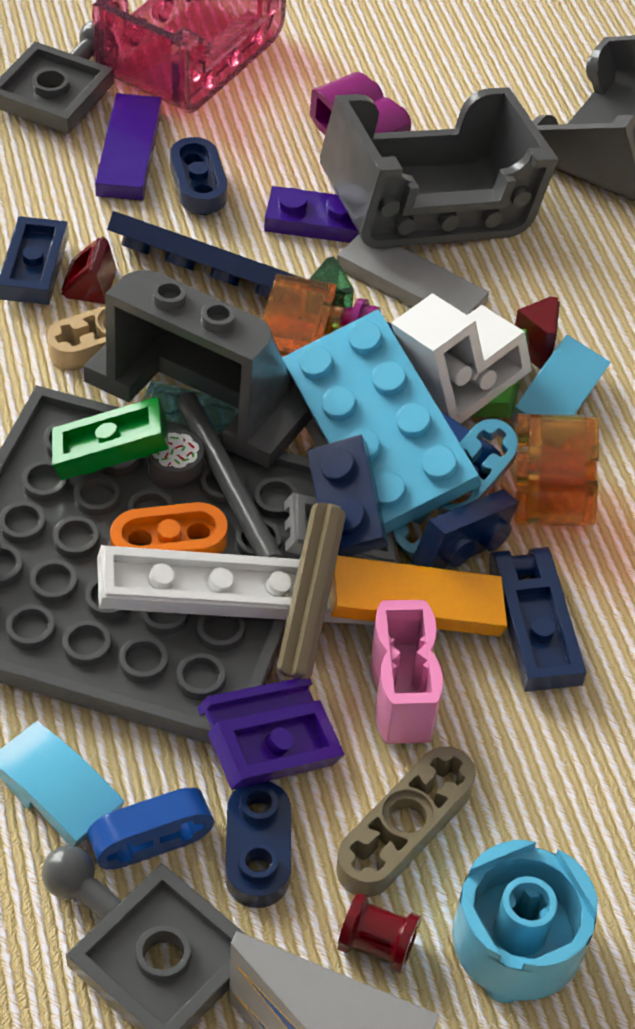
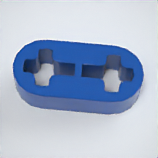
[87,788,214,869]

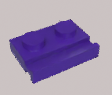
[197,678,345,790]

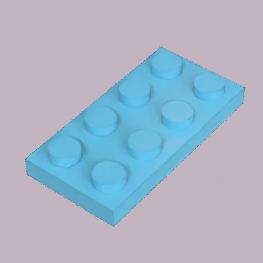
[282,309,481,534]

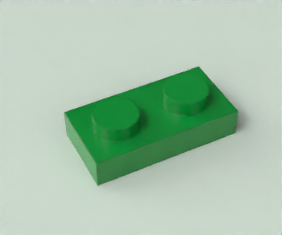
[52,397,169,481]

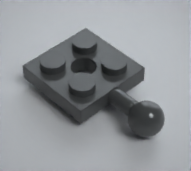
[0,20,115,134]
[42,845,247,1029]

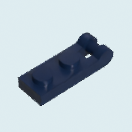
[489,547,587,692]

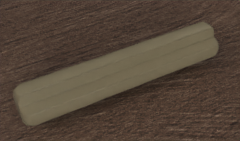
[277,503,346,679]

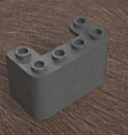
[320,87,558,248]

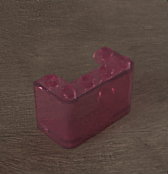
[92,0,286,113]

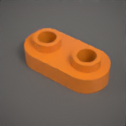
[110,502,228,554]

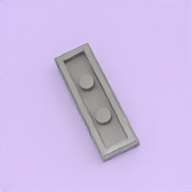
[336,235,489,315]

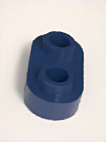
[170,137,227,215]
[225,781,291,908]

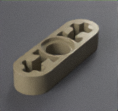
[336,747,476,897]

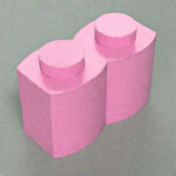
[370,600,443,744]

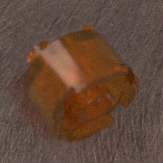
[515,413,599,527]

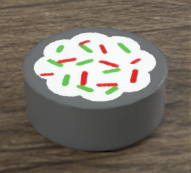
[148,429,204,484]

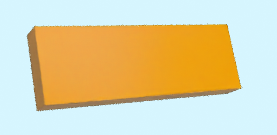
[330,555,507,637]

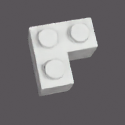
[391,293,532,424]

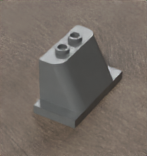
[84,270,313,469]

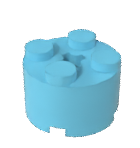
[452,840,598,1003]

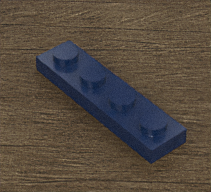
[107,211,308,303]

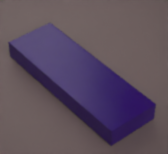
[95,93,162,200]

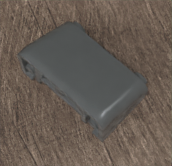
[533,35,635,201]

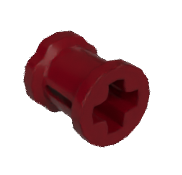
[337,892,421,974]

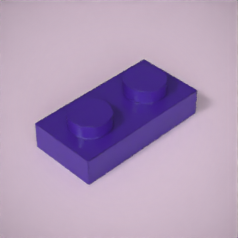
[264,186,359,243]

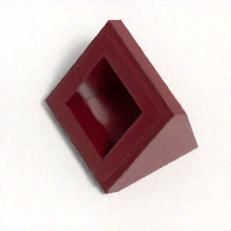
[61,236,117,304]
[515,296,560,369]

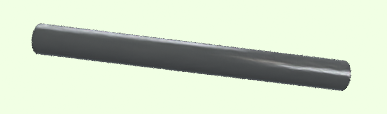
[176,392,283,558]

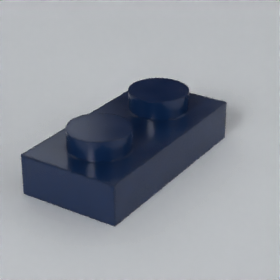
[0,216,69,305]
[307,434,389,557]
[411,489,519,569]

